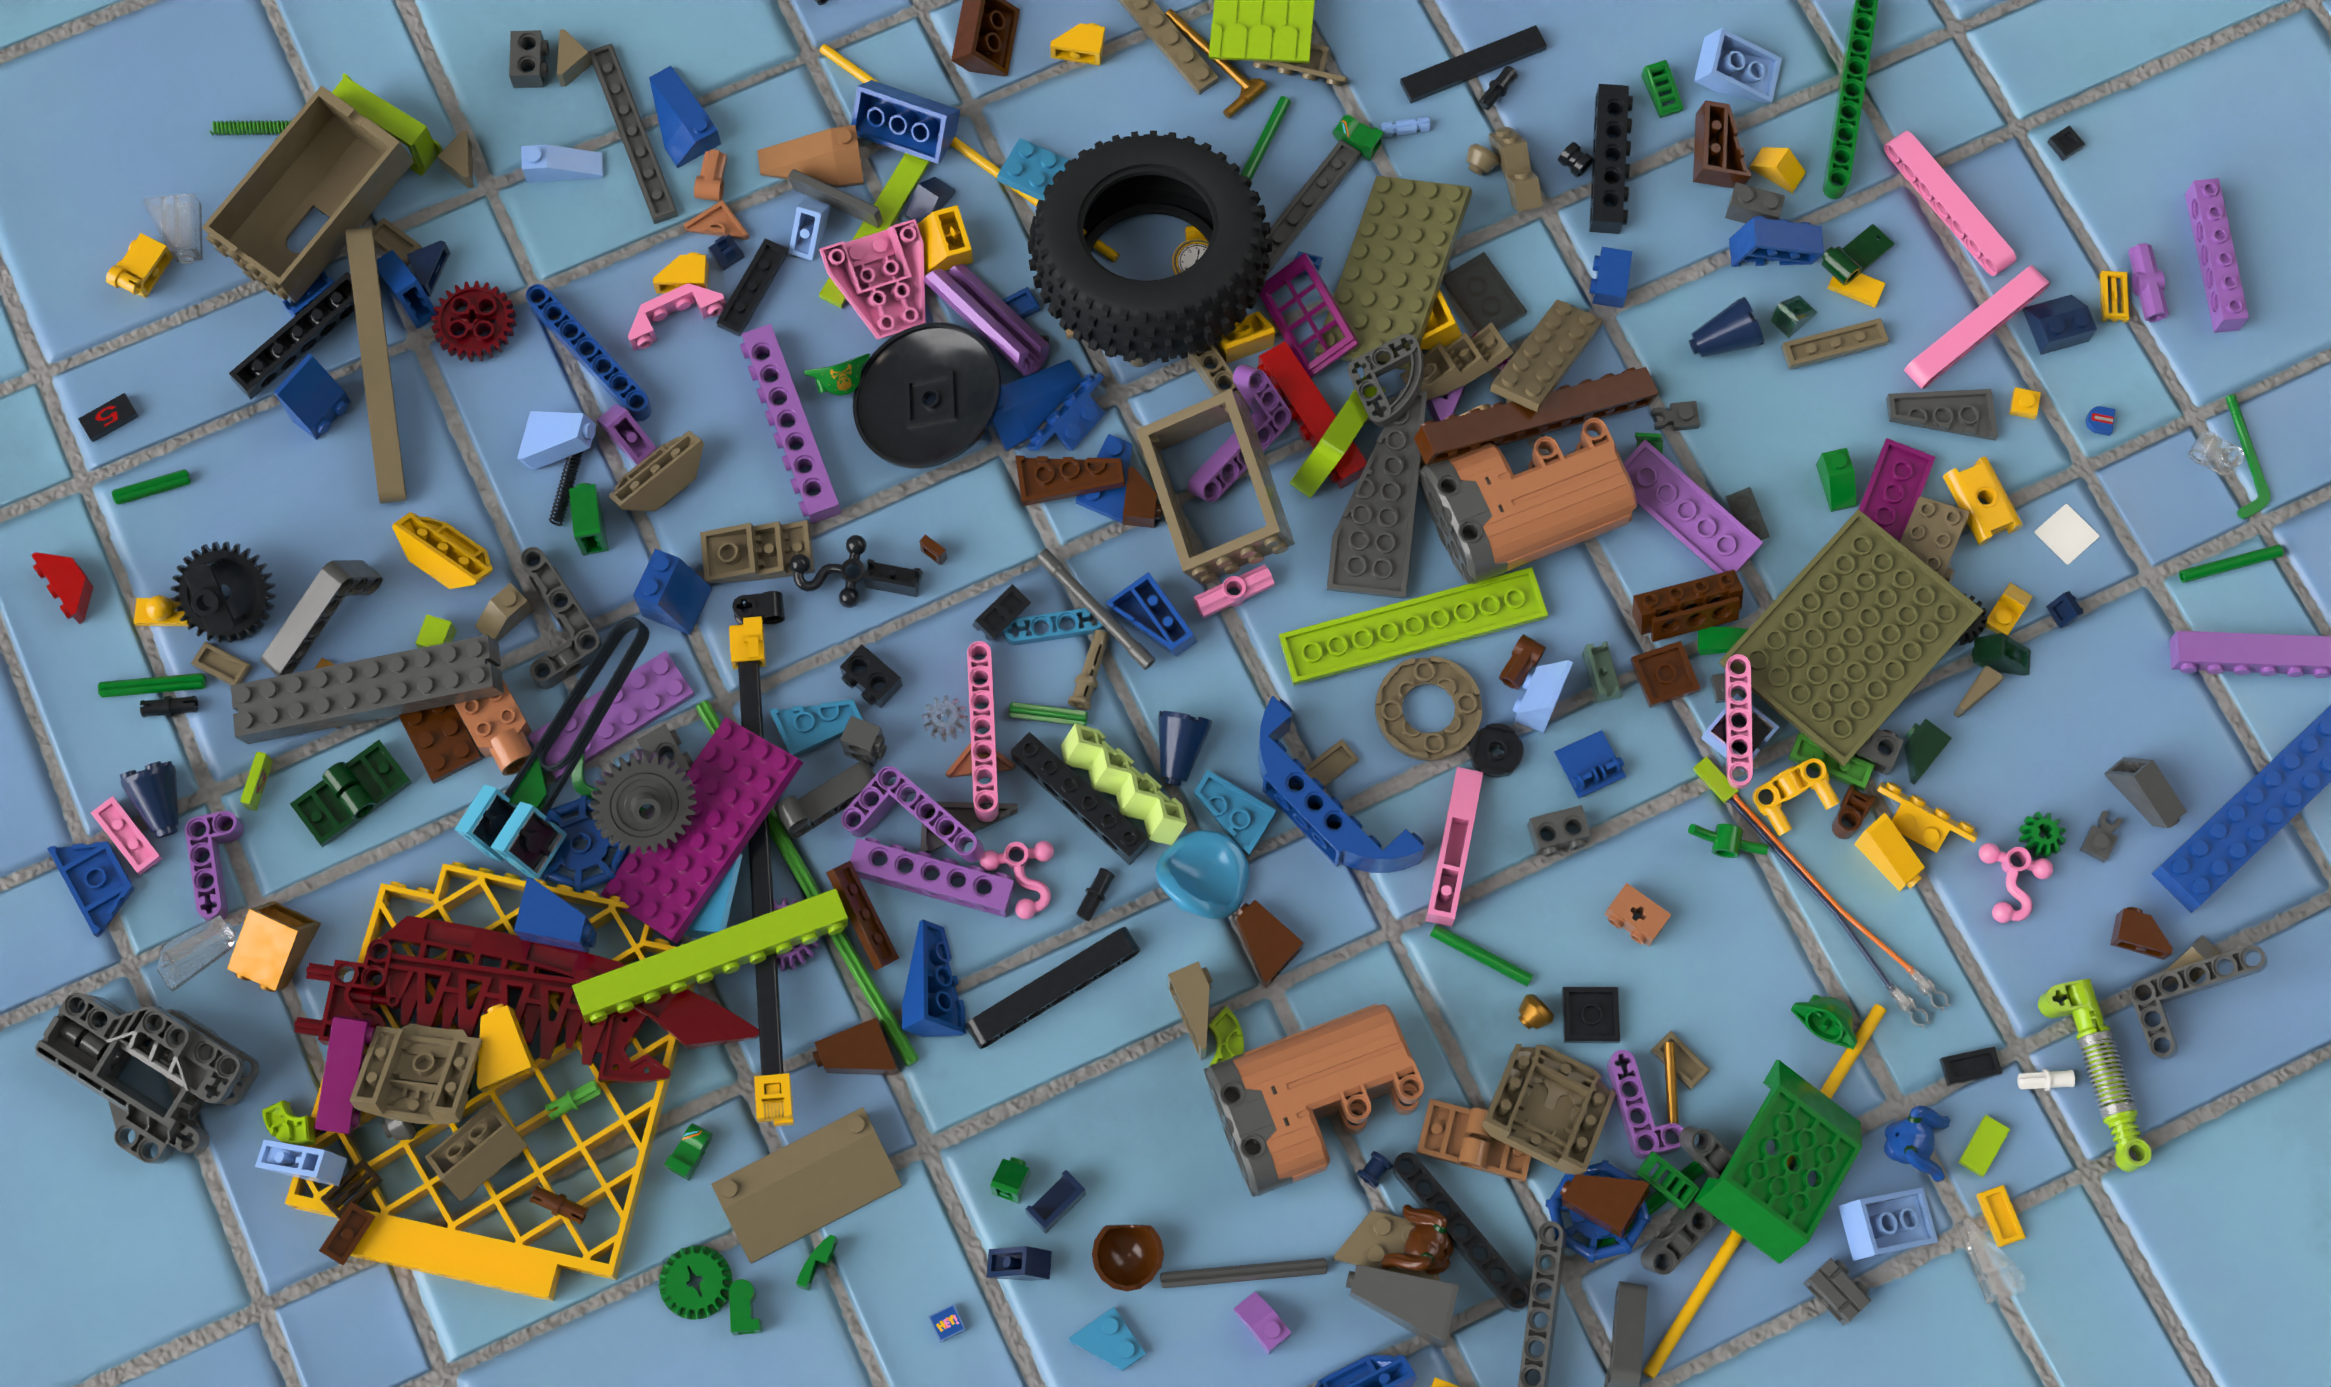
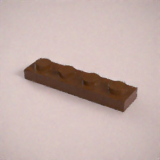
[826,861,899,971]

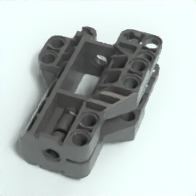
[35,993,259,1164]

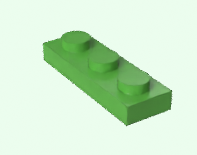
[1788,733,1874,791]

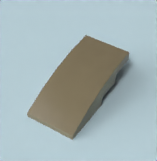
[1400,322,1514,400]
[700,520,815,583]

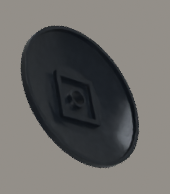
[853,322,1001,468]

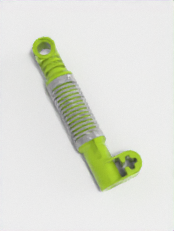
[2038,979,2152,1172]

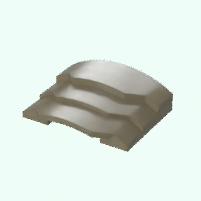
[349,1023,483,1124]

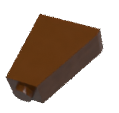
[1236,900,1304,988]
[812,1018,898,1075]
[1560,1174,1650,1239]

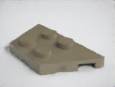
[1333,1210,1440,1281]

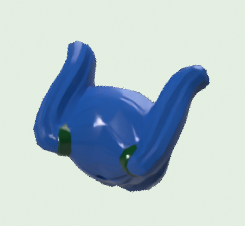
[1884,1105,1951,1182]

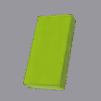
[1957,1115,2010,1177]

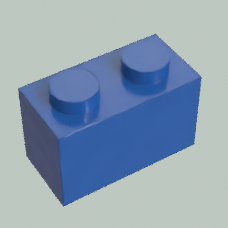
[1589,247,1633,308]

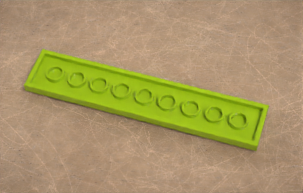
[1278,567,1548,686]

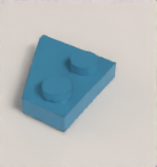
[1069,1307,1146,1371]

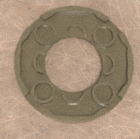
[1375,656,1483,761]

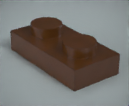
[318,1202,375,1266]

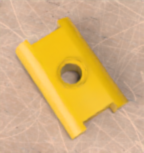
[1943,456,2023,546]

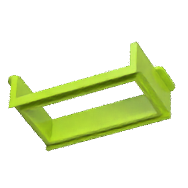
[331,73,443,176]

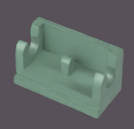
[1582,641,1622,703]

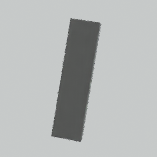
[788,169,883,228]

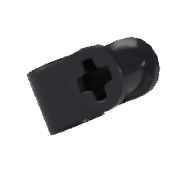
[732,591,785,625]

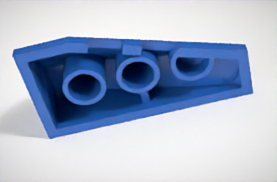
[990,359,1082,451]

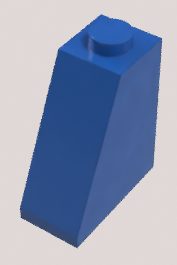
[377,249,437,329]

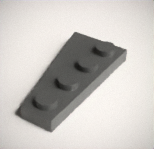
[1886,389,1998,441]

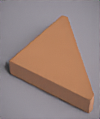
[683,200,750,240]
[945,742,1016,778]

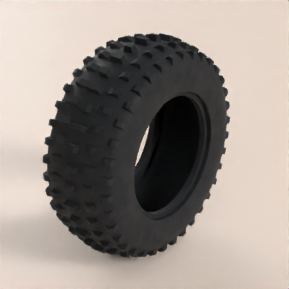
[1028,130,1272,363]

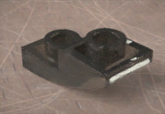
[1725,487,1770,540]

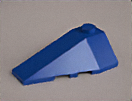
[649,66,721,168]
[902,919,966,1037]

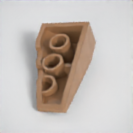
[757,125,864,188]

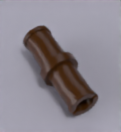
[529,1185,589,1225]

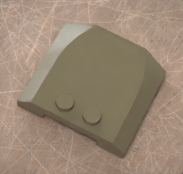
[1482,1044,1616,1175]

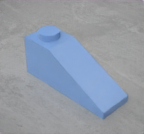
[521,145,603,183]
[255,1140,347,1186]

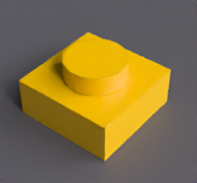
[2009,387,2041,420]

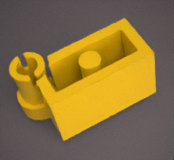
[106,233,174,298]

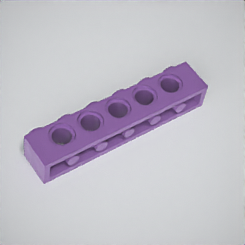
[2185,178,2249,333]
[850,837,1015,918]

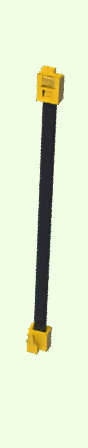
[729,616,794,1127]

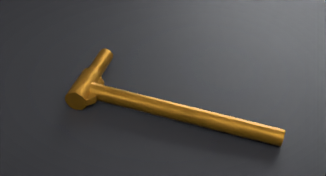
[1165,9,1267,119]

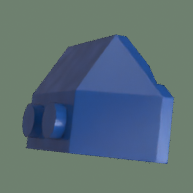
[1315,1355,1417,1387]

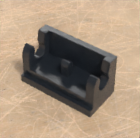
[863,559,922,597]
[972,584,1031,641]

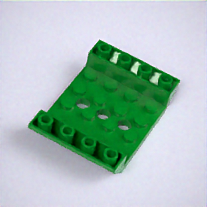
[1694,1060,1862,1264]

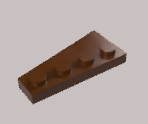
[1015,455,1126,506]

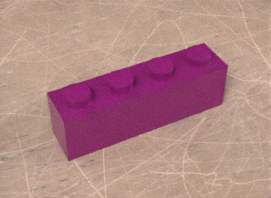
[315,1015,375,1134]

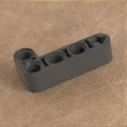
[774,760,876,839]
[1604,1281,1648,1387]

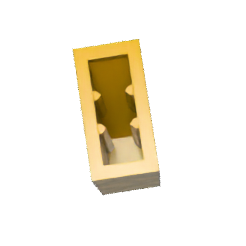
[1854,813,1925,891]
[477,1004,537,1092]

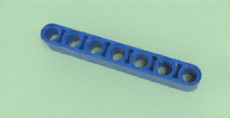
[526,284,652,421]

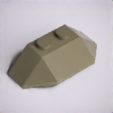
[609,431,704,511]

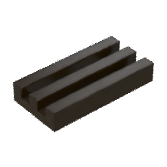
[320,1159,383,1219]

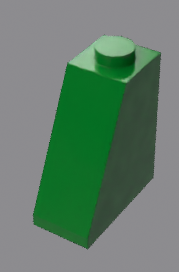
[569,483,609,556]

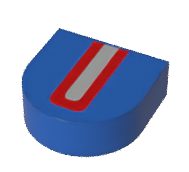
[2086,406,2115,436]

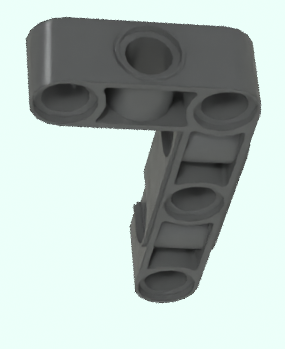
[521,547,602,689]
[1640,1126,1732,1275]

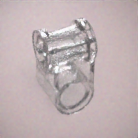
[2188,431,2244,477]

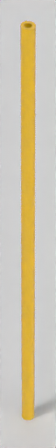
[820,44,1120,262]

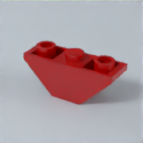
[31,552,94,624]

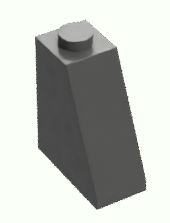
[2104,757,2187,828]

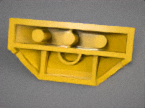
[392,512,493,589]

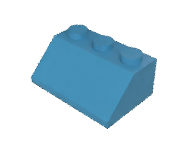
[684,854,743,939]

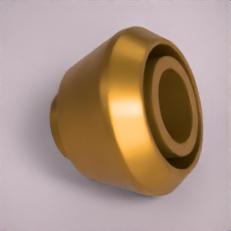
[1518,994,1554,1029]

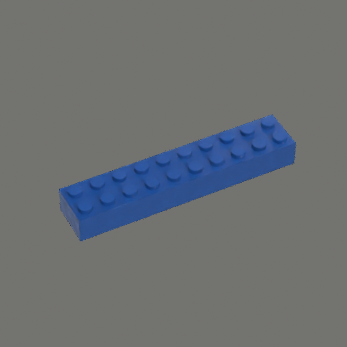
[2152,705,2331,913]

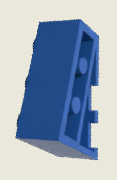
[1729,216,1824,267]
[1105,572,1198,657]

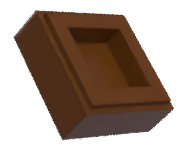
[919,534,947,565]

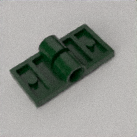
[290,740,412,847]

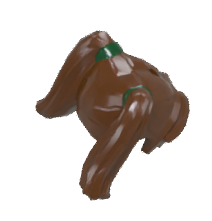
[1381,1205,1454,1275]

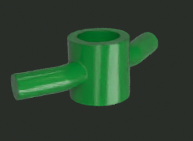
[1688,824,1769,858]

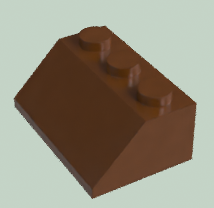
[951,0,1020,77]

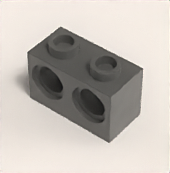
[509,30,549,88]
[840,716,887,767]
[1854,729,1904,775]
[1527,805,1591,857]

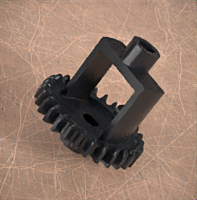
[171,541,276,643]

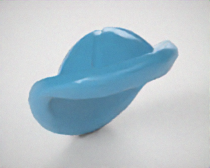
[1156,830,1250,919]

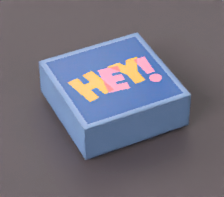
[928,1304,966,1343]

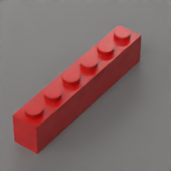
[1257,341,1367,489]

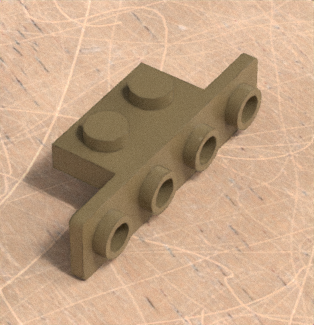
[1251,43,1348,87]

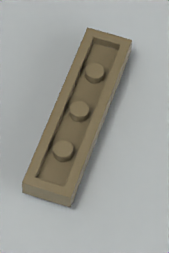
[1781,318,1889,370]

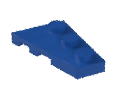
[1075,434,1132,524]

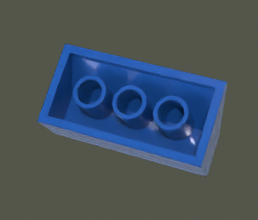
[851,80,960,164]

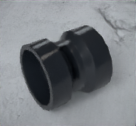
[1558,142,1594,178]

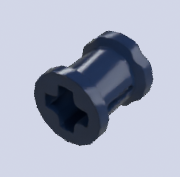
[1356,1151,1393,1189]

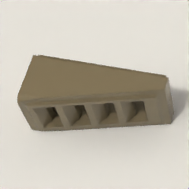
[1954,665,2004,718]

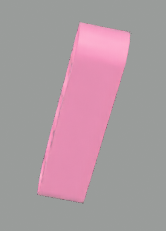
[1725,654,1753,789]

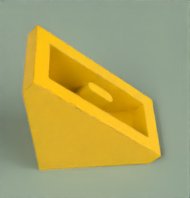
[1749,147,1806,194]

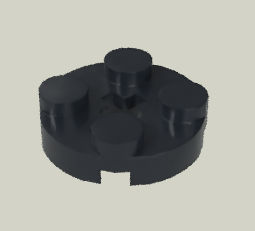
[1469,723,1524,778]

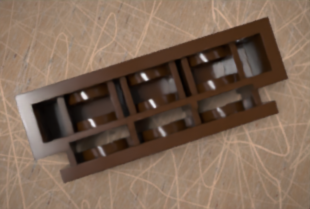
[1632,570,1744,642]

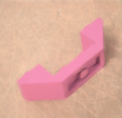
[628,283,726,351]

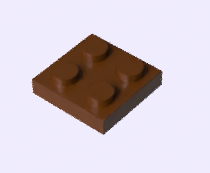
[1630,641,1701,708]

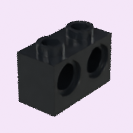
[840,644,903,708]

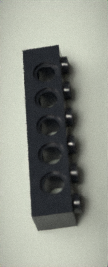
[1589,84,1633,234]
[229,272,355,400]
[1011,732,1148,865]

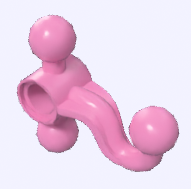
[979,841,1054,920]
[1979,843,2053,923]

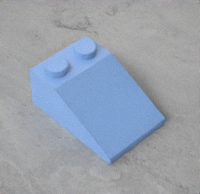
[1694,28,1782,104]
[1512,660,1573,734]
[1838,1187,1938,1261]

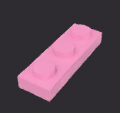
[91,796,163,875]

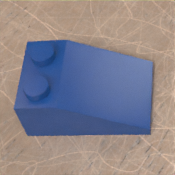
[274,353,351,440]

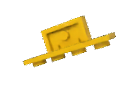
[1877,781,1978,853]

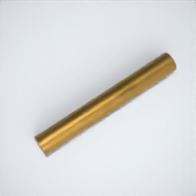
[1664,1042,1679,1124]

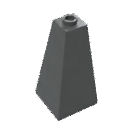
[1346,1265,1459,1348]

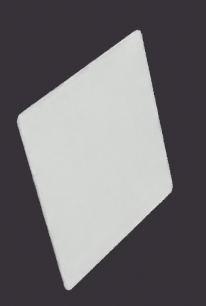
[2034,504,2100,565]

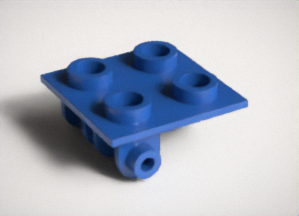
[1554,730,1626,799]

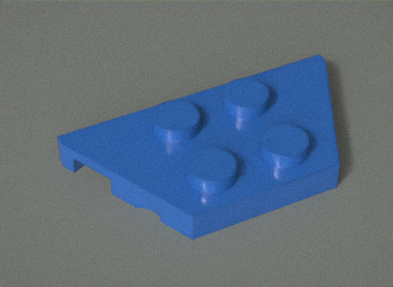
[47,841,135,937]

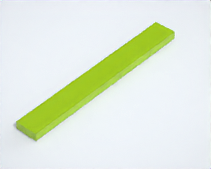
[819,153,931,309]

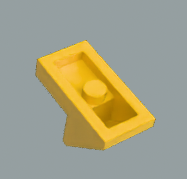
[1985,582,2033,639]

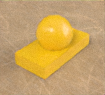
[134,595,190,626]

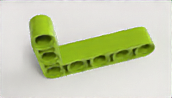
[1289,375,1386,498]

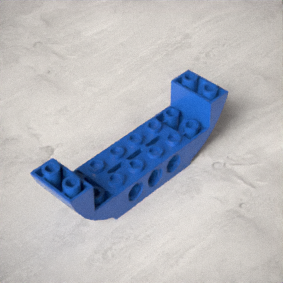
[1258,696,1425,873]

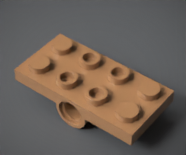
[1416,1099,1531,1182]

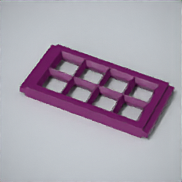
[1258,253,1359,379]

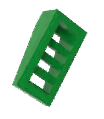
[1641,60,1684,118]
[1635,1151,1700,1210]

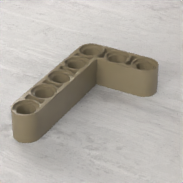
[1129,345,1250,411]

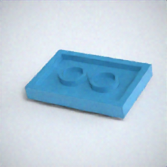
[997,138,1068,200]

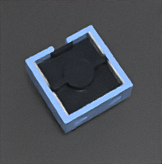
[1701,694,1779,772]

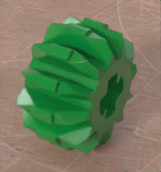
[2018,812,2066,858]

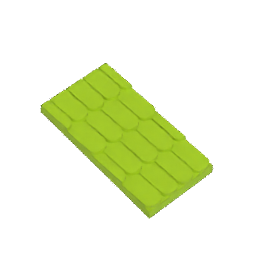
[1209,0,1315,63]

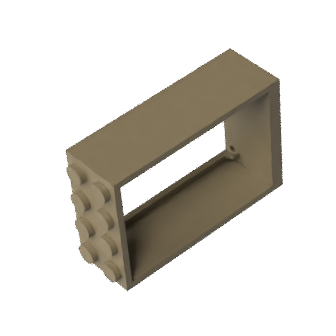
[1136,389,1295,584]

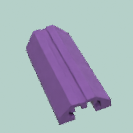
[924,264,1050,376]

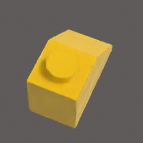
[1050,23,1105,66]
[653,252,709,294]

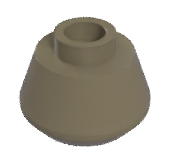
[1466,143,1499,176]

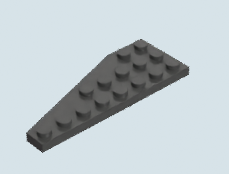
[1327,389,1428,599]

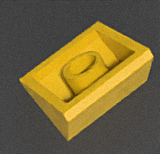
[1217,311,1275,364]

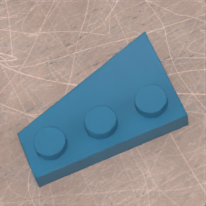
[769,699,863,757]
[1193,770,1277,857]

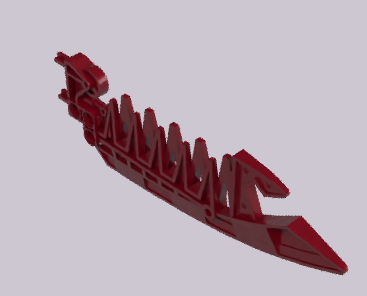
[294,915,760,1083]

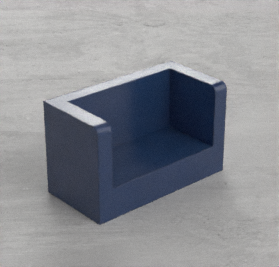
[1025,1170,1086,1234]

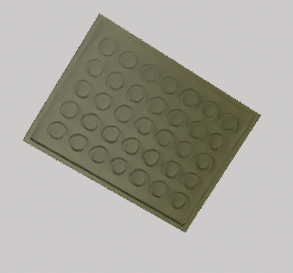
[1719,509,1984,767]

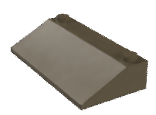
[711,1107,902,1264]

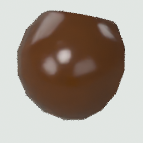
[1092,1224,1164,1292]

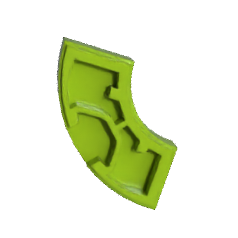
[1208,1006,1244,1066]
[262,1100,316,1146]

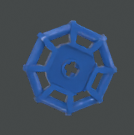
[541,795,629,893]
[1545,1160,1652,1263]

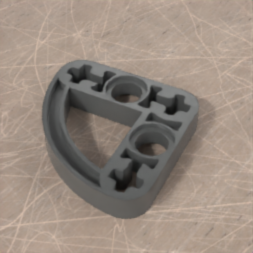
[1348,334,1425,427]

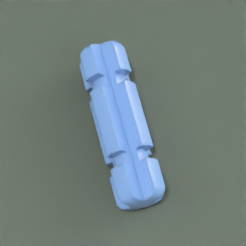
[1381,116,1431,137]

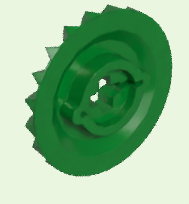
[658,1245,733,1320]

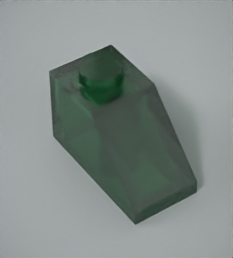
[1972,633,2031,676]
[1904,719,1952,785]

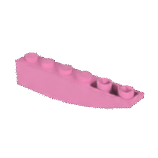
[1425,767,1483,927]

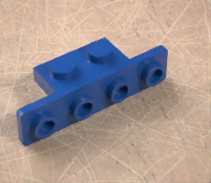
[1026,373,1106,451]

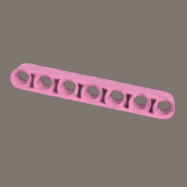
[1884,131,2016,276]
[1904,265,2050,389]
[967,641,999,822]

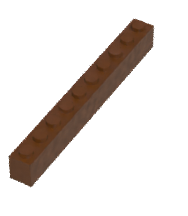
[1414,367,1659,465]

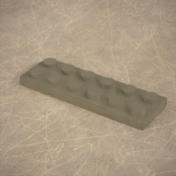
[1490,299,1603,412]

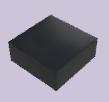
[2047,125,2085,161]

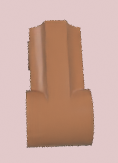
[694,149,728,202]

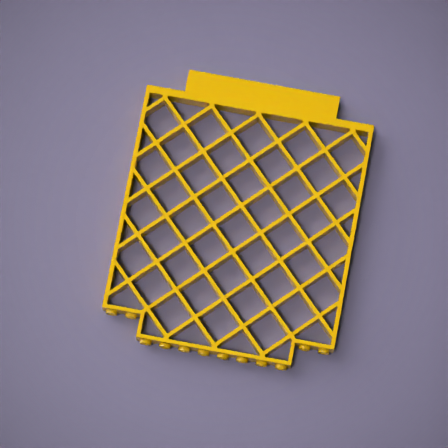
[285,862,696,1301]

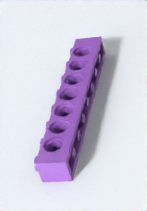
[740,324,841,524]

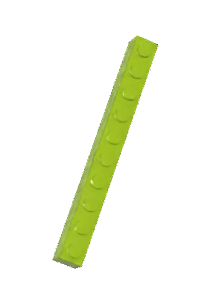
[572,888,848,1023]

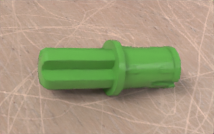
[545,1080,601,1121]

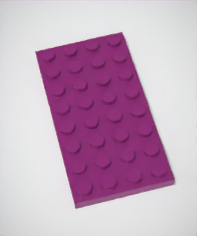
[600,717,803,944]

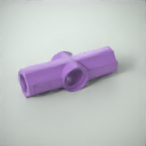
[2128,243,2169,323]

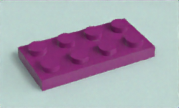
[1859,438,1936,542]

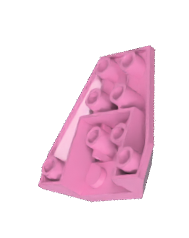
[819,219,926,340]

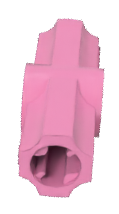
[1193,564,1275,619]

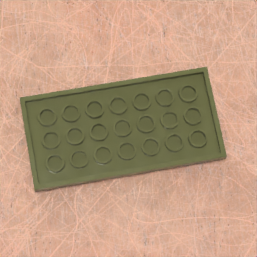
[1314,176,1473,371]

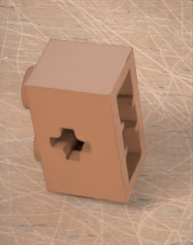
[1604,883,1672,946]

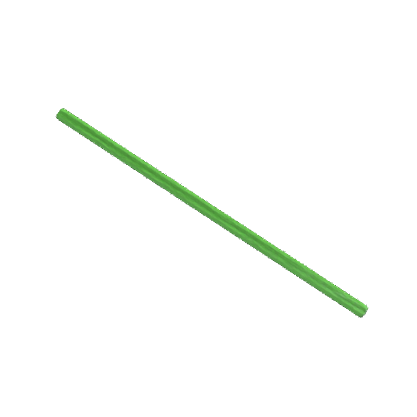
[696,700,919,1066]

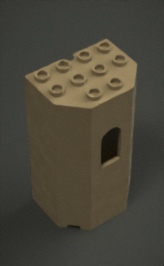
[201,85,414,303]

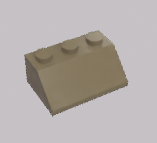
[425,1102,527,1202]

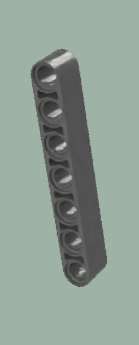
[1518,1221,1567,1387]

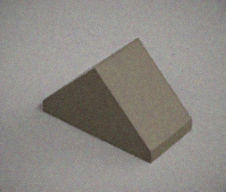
[557,29,592,87]
[437,131,474,188]
[2164,935,2222,986]

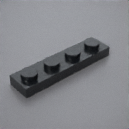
[716,238,788,337]

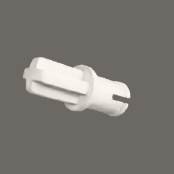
[2017,1069,2075,1091]

